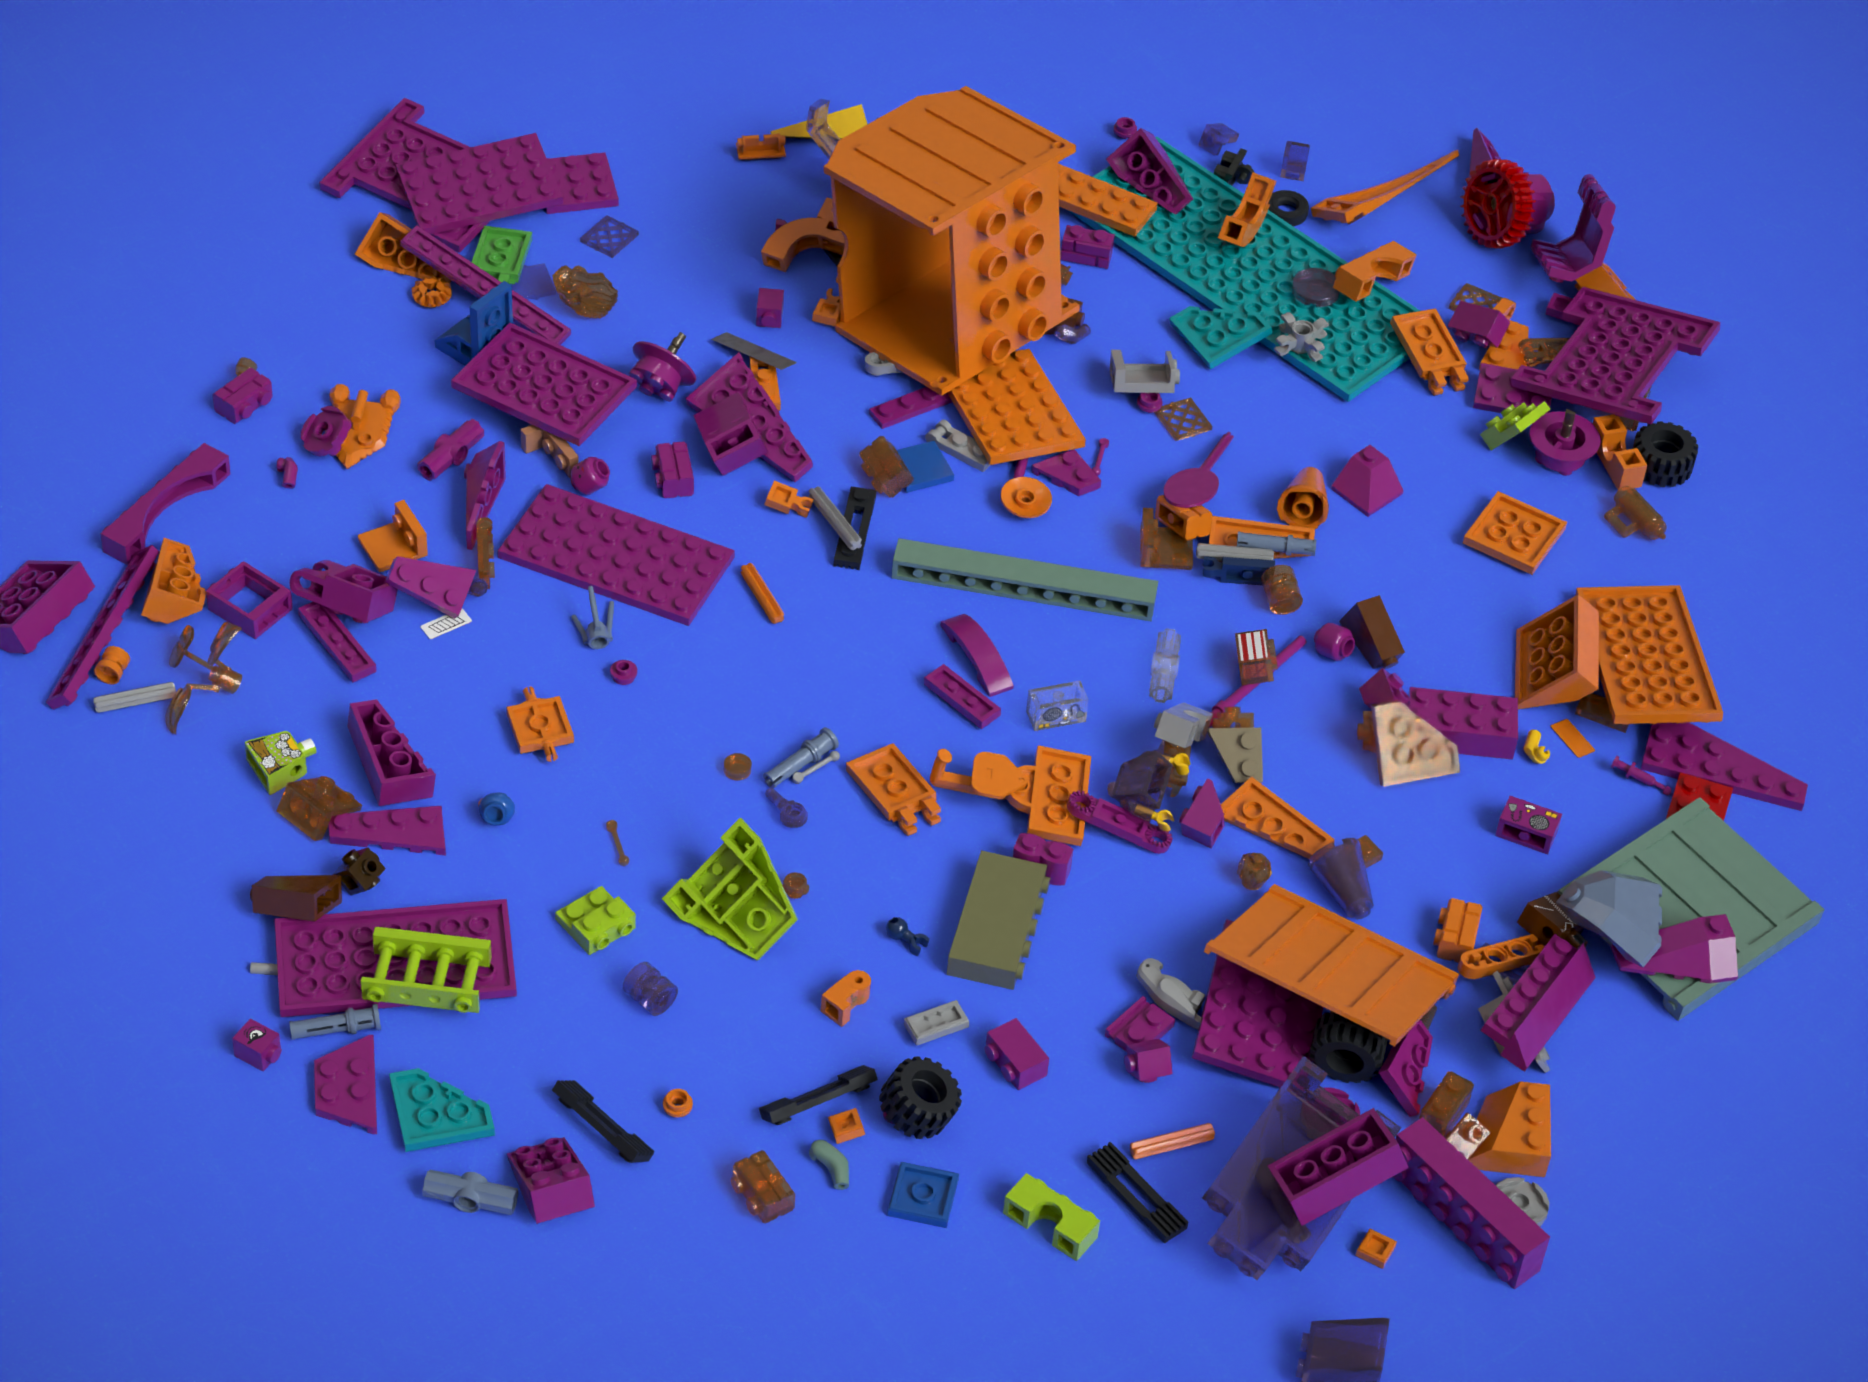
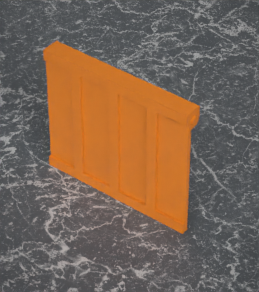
[1204,884,1459,1047]

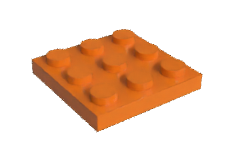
[1463,491,1567,575]

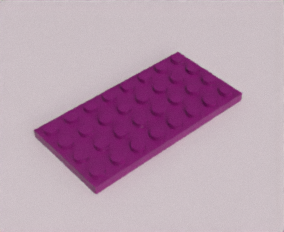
[498,484,735,626]
[275,899,517,1017]

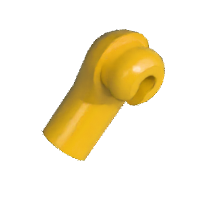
[1523,730,1550,764]

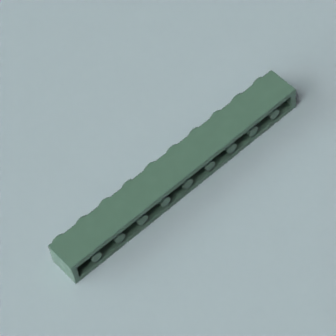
[892,538,1158,622]

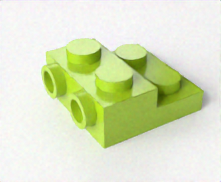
[1480,401,1550,451]
[555,886,636,955]

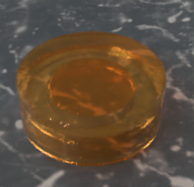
[724,753,752,780]

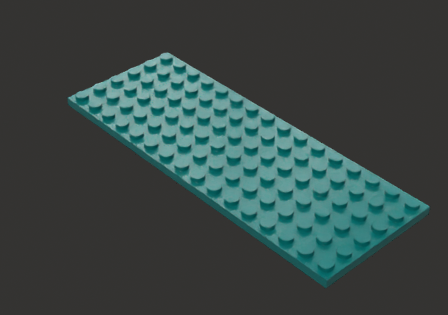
[1067,136,1420,402]

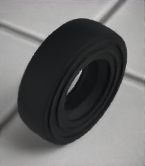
[1268,190,1309,226]

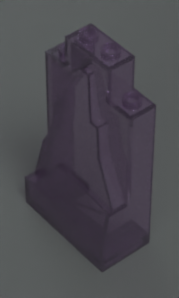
[1202,1056,1401,1280]

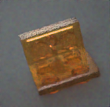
[1140,508,1193,570]
[276,776,362,841]

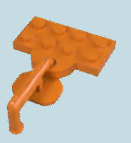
[930,745,1091,846]

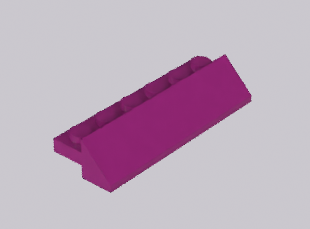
[1480,934,1596,1072]

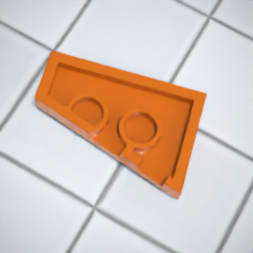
[1479,320,1529,370]

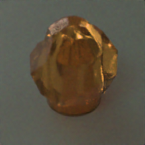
[1237,853,1272,890]

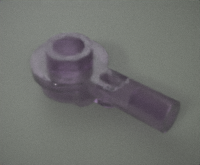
[765,788,808,828]

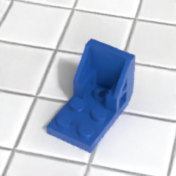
[435,281,513,366]

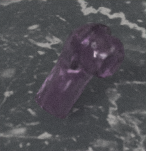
[1054,324,1091,344]
[467,578,488,597]

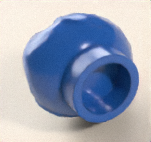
[478,792,515,825]

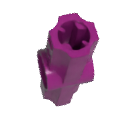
[417,419,484,481]

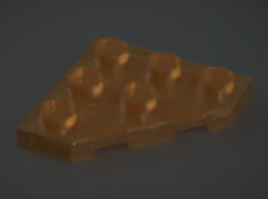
[1371,700,1460,787]

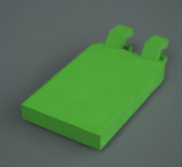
[472,226,532,285]

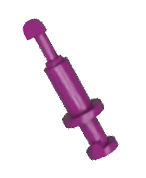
[1611,756,1672,795]

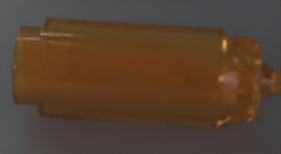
[1604,486,1667,540]

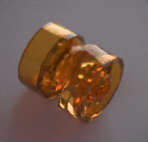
[1261,565,1303,615]

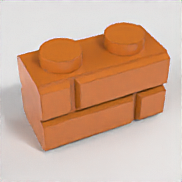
[1155,495,1213,541]
[1433,898,1482,963]

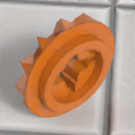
[412,275,452,307]

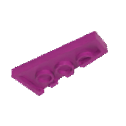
[328,806,446,856]

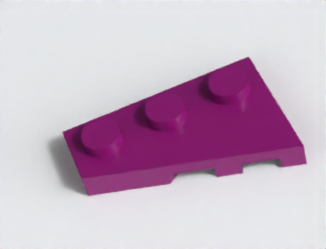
[1379,1020,1433,1117]

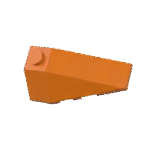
[1574,262,1636,300]

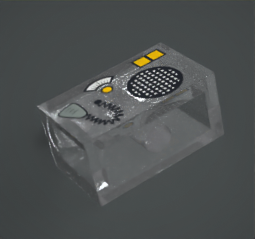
[1026,680,1089,731]

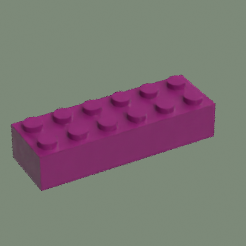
[1393,1117,1550,1290]

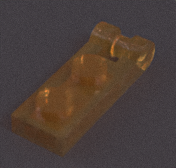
[1518,338,1570,367]
[476,517,495,589]

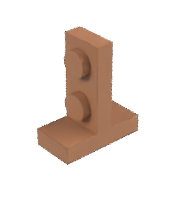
[521,425,579,478]

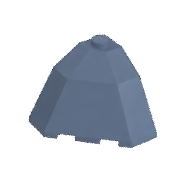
[1556,870,1662,967]

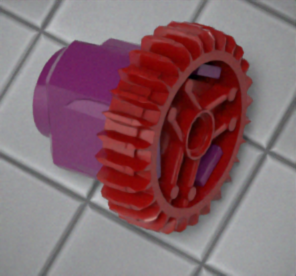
[1460,159,1555,248]

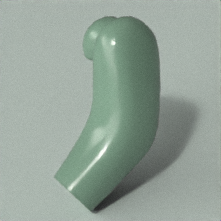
[809,1140,849,1190]

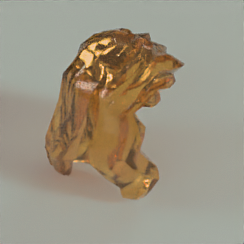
[552,265,618,318]

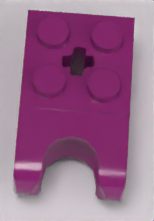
[290,560,398,623]

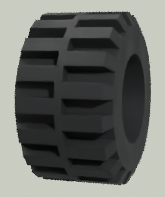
[1632,421,1698,487]
[1309,1011,1388,1083]
[879,1056,962,1139]

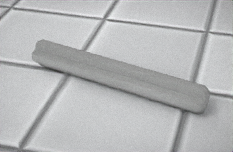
[809,486,862,550]

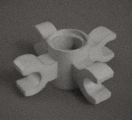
[1274,312,1329,362]

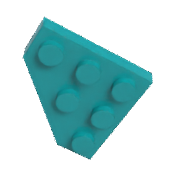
[1169,306,1272,370]
[389,1068,495,1152]

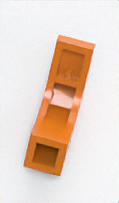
[1218,172,1277,247]
[761,217,845,272]

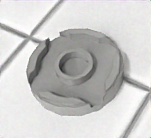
[1496,1177,1550,1227]

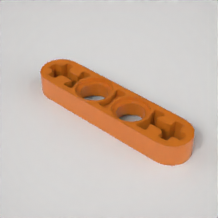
[1457,934,1545,979]

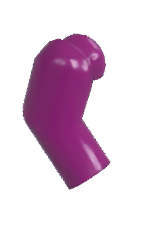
[276,457,298,489]

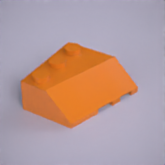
[1462,1081,1551,1177]

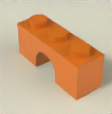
[1593,414,1647,491]

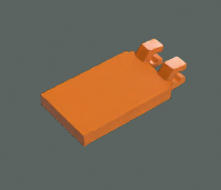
[1390,308,1469,396]
[846,743,941,836]

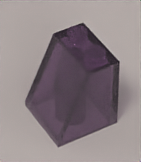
[1296,1318,1390,1382]

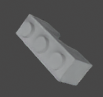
[1154,702,1213,748]

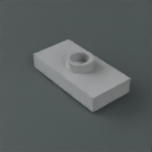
[904,1000,969,1046]

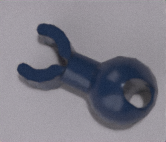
[886,917,929,956]

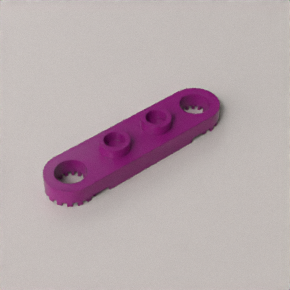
[1067,791,1173,854]

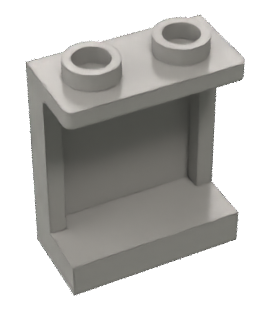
[1109,349,1180,393]

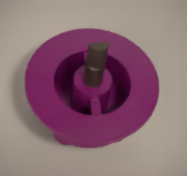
[629,332,696,402]
[1529,409,1601,476]

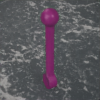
[1092,438,1109,476]

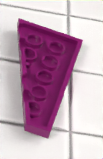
[1641,722,1808,811]

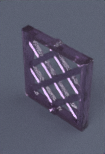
[580,215,639,258]

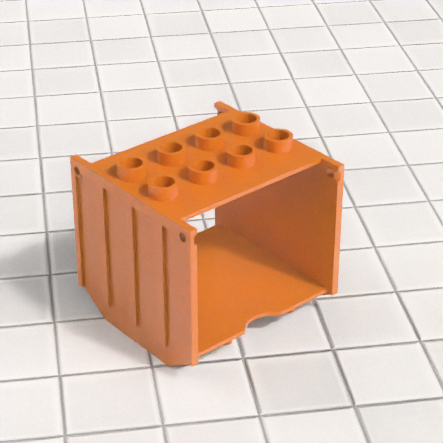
[823,86,1080,396]

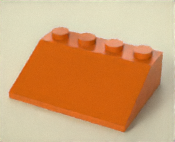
[1515,594,1599,709]

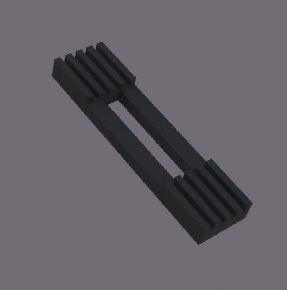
[834,486,876,570]
[759,1065,878,1125]
[552,1080,655,1163]
[1087,1142,1188,1244]

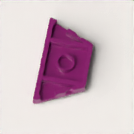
[314,1035,377,1134]

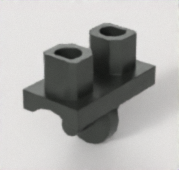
[1214,148,1255,186]

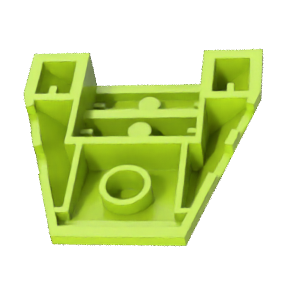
[662,818,798,960]

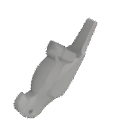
[1136,958,1206,1030]

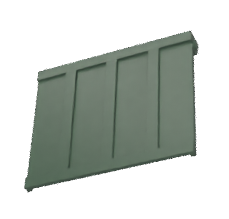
[1558,797,1825,1021]

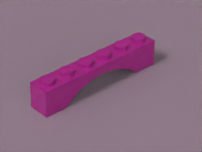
[100,443,231,565]

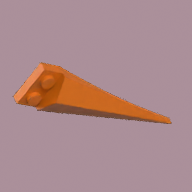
[1311,150,1459,224]

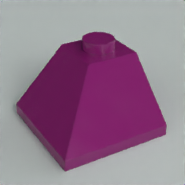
[1331,445,1404,517]

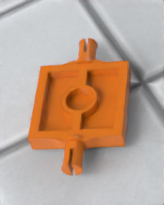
[506,686,574,762]

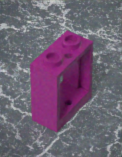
[206,561,293,639]

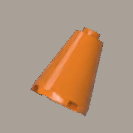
[1277,467,1329,529]

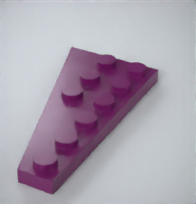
[686,353,813,482]

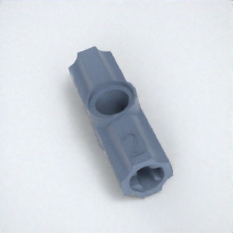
[422,1170,518,1215]

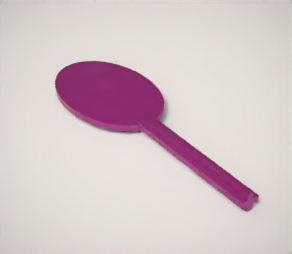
[1163,432,1234,508]

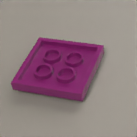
[545,152,619,214]

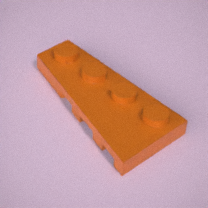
[1208,516,1315,562]
[1220,777,1334,862]

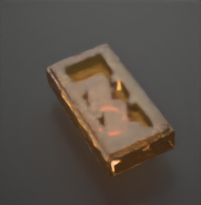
[1575,693,1630,733]

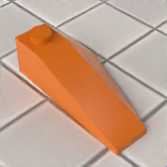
[355,212,452,283]
[141,538,206,624]

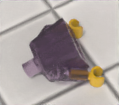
[1107,750,1191,832]

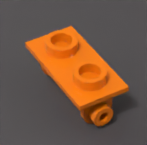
[736,133,786,160]

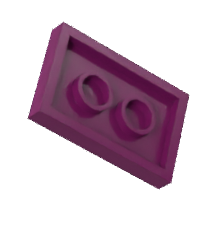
[1473,363,1552,414]

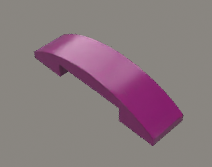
[940,614,1014,697]

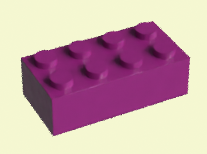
[1405,687,1518,760]
[1267,1108,1409,1226]

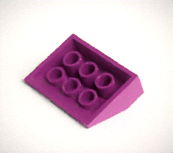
[0,560,95,654]

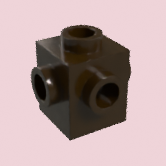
[333,848,386,896]

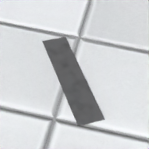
[711,332,797,370]

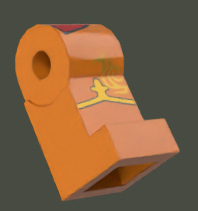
[820,970,871,1027]

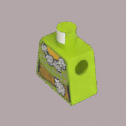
[244,731,317,795]

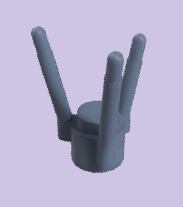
[571,586,614,649]

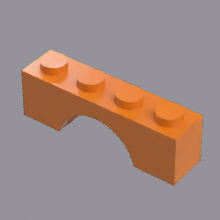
[1333,241,1417,302]

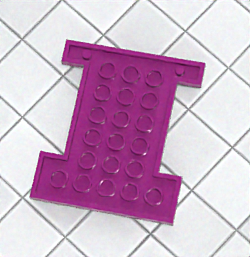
[319,98,490,253]
[1511,287,1721,424]

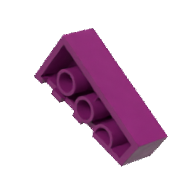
[347,699,436,806]

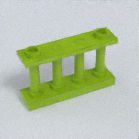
[361,926,492,1013]

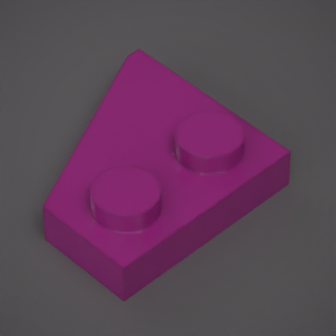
[1032,449,1101,496]

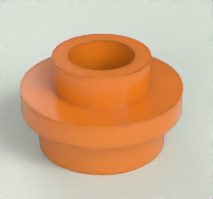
[663,1089,693,1118]

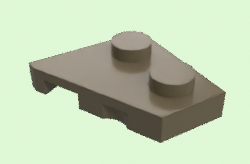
[1207,727,1263,784]

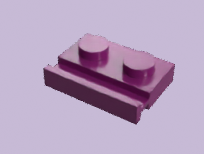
[1105,996,1175,1052]

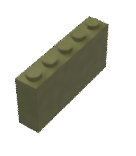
[947,850,1050,990]

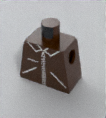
[1517,891,1588,949]

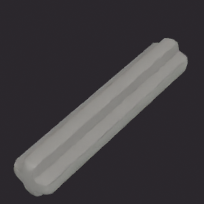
[1196,543,1274,561]
[93,682,176,713]

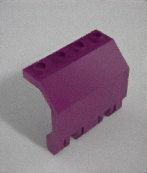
[1530,174,1616,283]

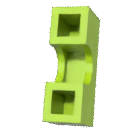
[1003,1173,1100,1261]

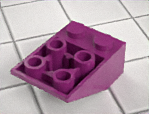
[693,392,768,476]
[507,1137,595,1224]

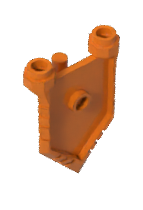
[325,384,401,469]

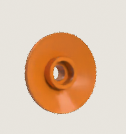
[1000,477,1052,518]

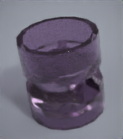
[623,961,678,1016]

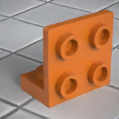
[358,500,428,572]

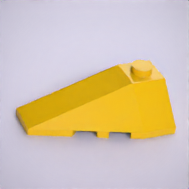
[770,104,867,140]

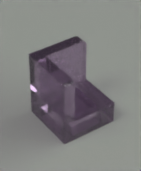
[1280,141,1310,181]

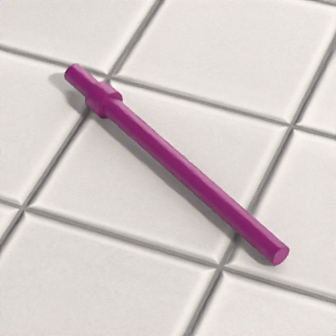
[1209,636,1307,728]

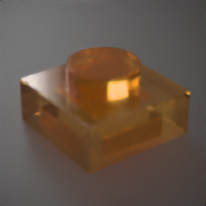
[1343,835,1383,871]

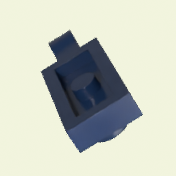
[1203,556,1275,586]

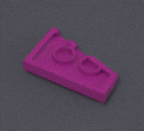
[385,556,476,619]

